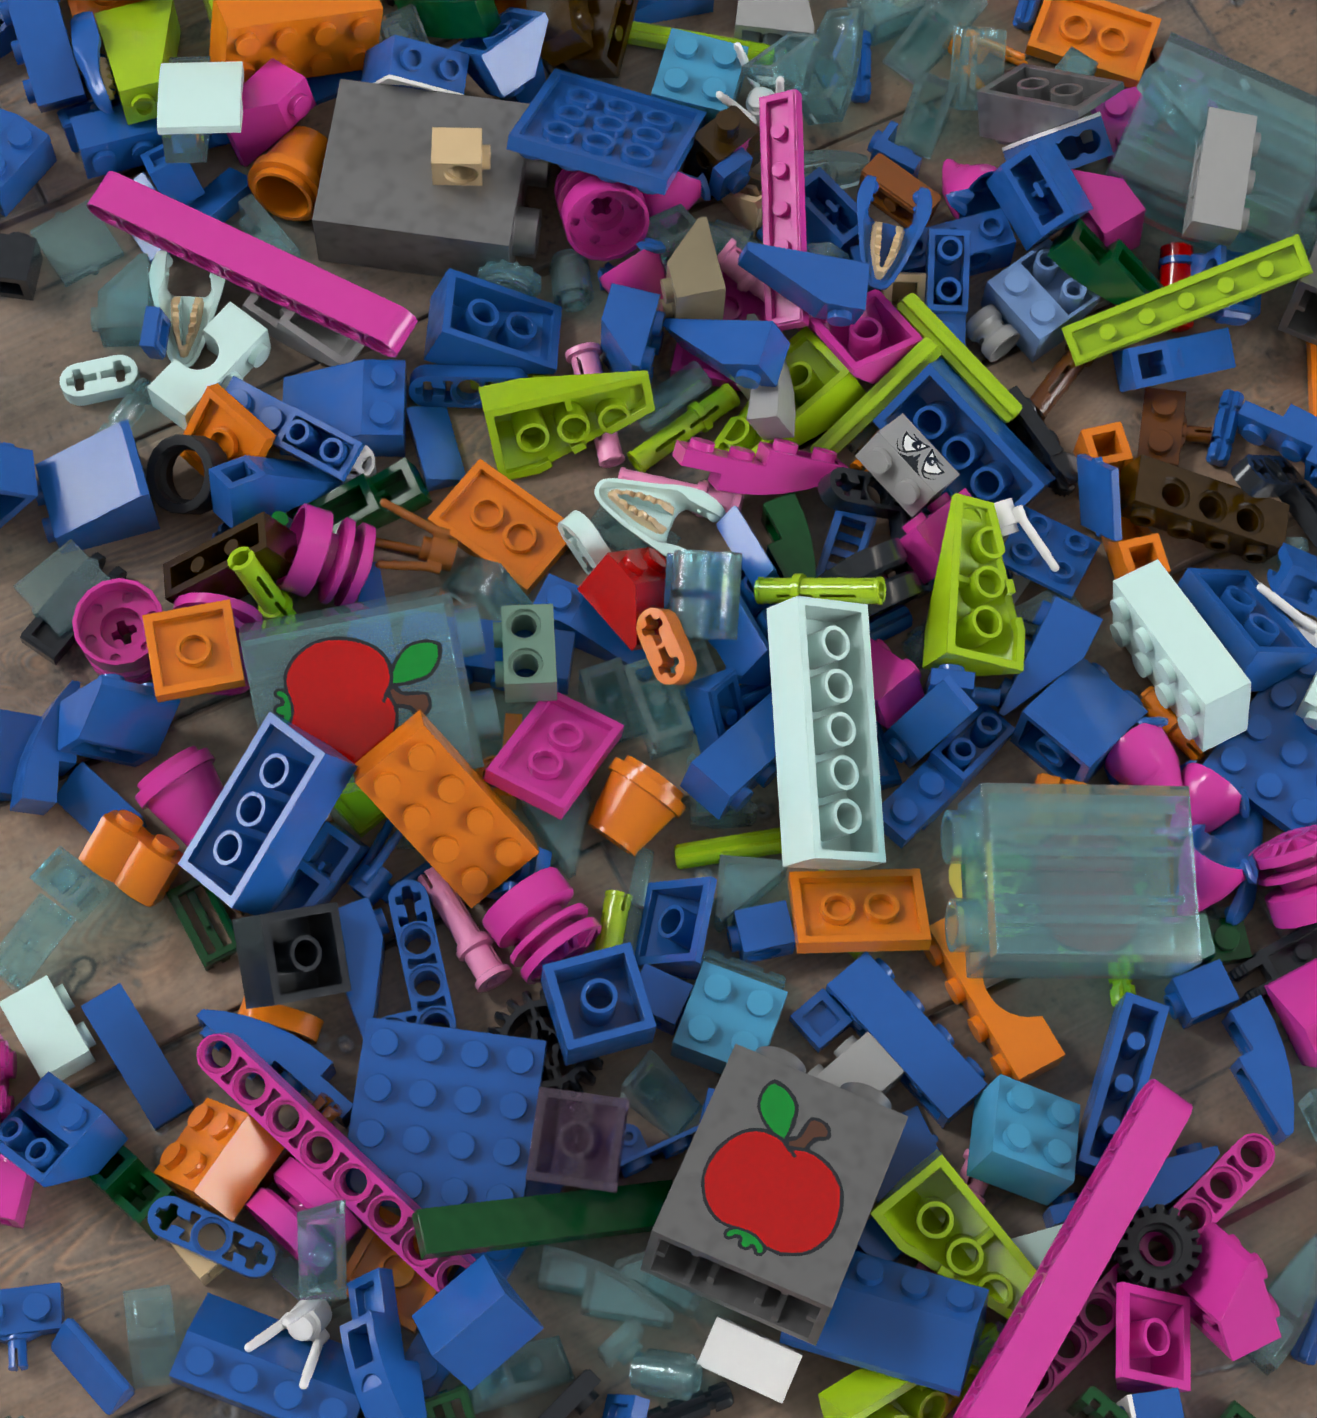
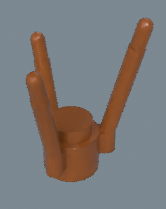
[375,498,458,575]

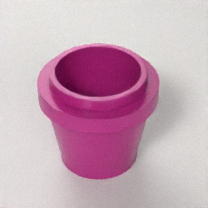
[135,745,224,847]

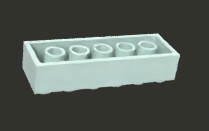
[766,596,886,870]

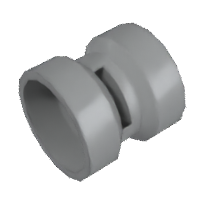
[965,304,1020,362]

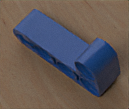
[381,879,457,1029]

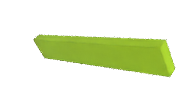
[1061,234,1313,367]

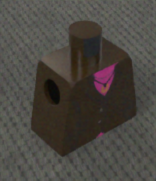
[682,105,761,200]

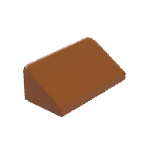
[857,153,941,228]

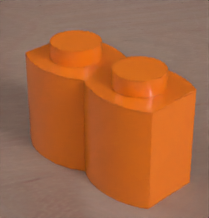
[78,810,183,907]

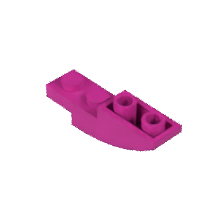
[672,437,848,495]

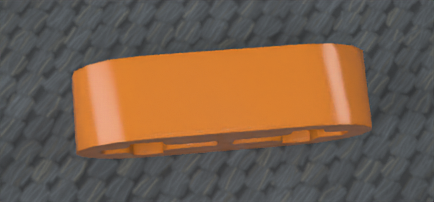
[636,608,697,686]
[238,997,324,1045]

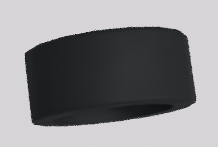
[146,434,228,515]

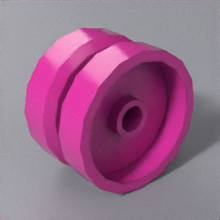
[244,1157,362,1276]

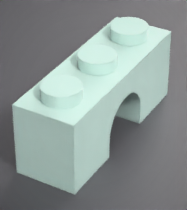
[147,302,271,430]

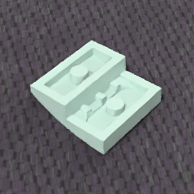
[157,61,244,135]

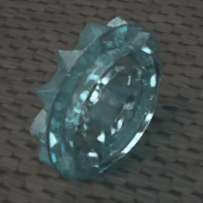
[477,259,542,297]

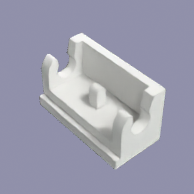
[696,1315,803,1403]

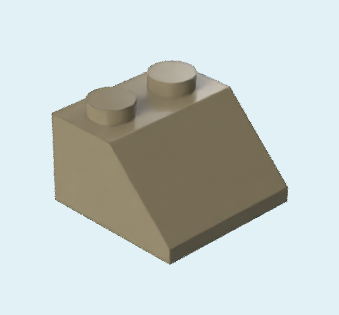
[660,217,726,320]

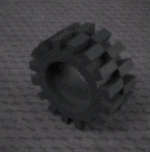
[1112,1204,1202,1292]

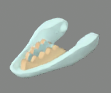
[149,250,225,368]
[594,478,726,569]

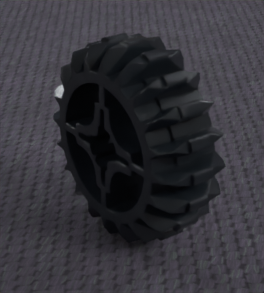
[486,988,604,1110]

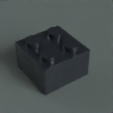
[232,902,351,1009]

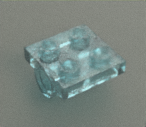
[664,550,742,640]

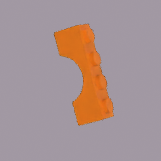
[1073,421,1171,580]
[923,902,1066,1083]

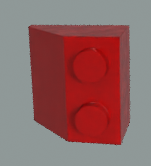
[577,547,677,651]

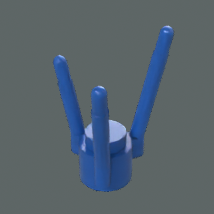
[347,818,432,906]

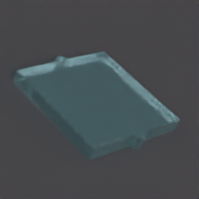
[30,200,124,287]
[13,539,110,636]

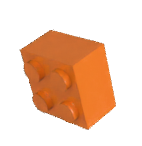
[153,1097,285,1222]

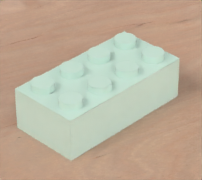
[1110,559,1251,752]

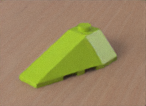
[714,326,866,457]
[478,370,655,480]
[922,493,1026,676]
[870,1149,1037,1319]
[818,1322,999,1418]

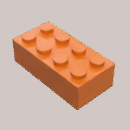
[209,0,383,84]
[353,710,539,909]

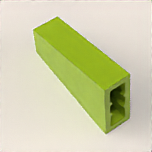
[94,0,181,125]

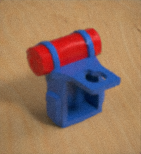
[1158,242,1261,333]

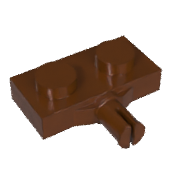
[1137,387,1212,467]

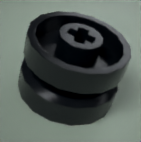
[817,538,925,620]

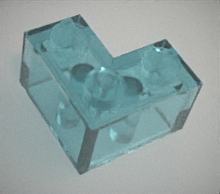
[622,640,717,760]

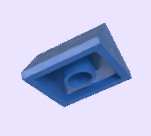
[634,876,717,980]
[412,1254,545,1390]

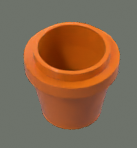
[247,126,328,221]
[586,755,687,857]

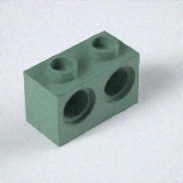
[493,604,557,703]

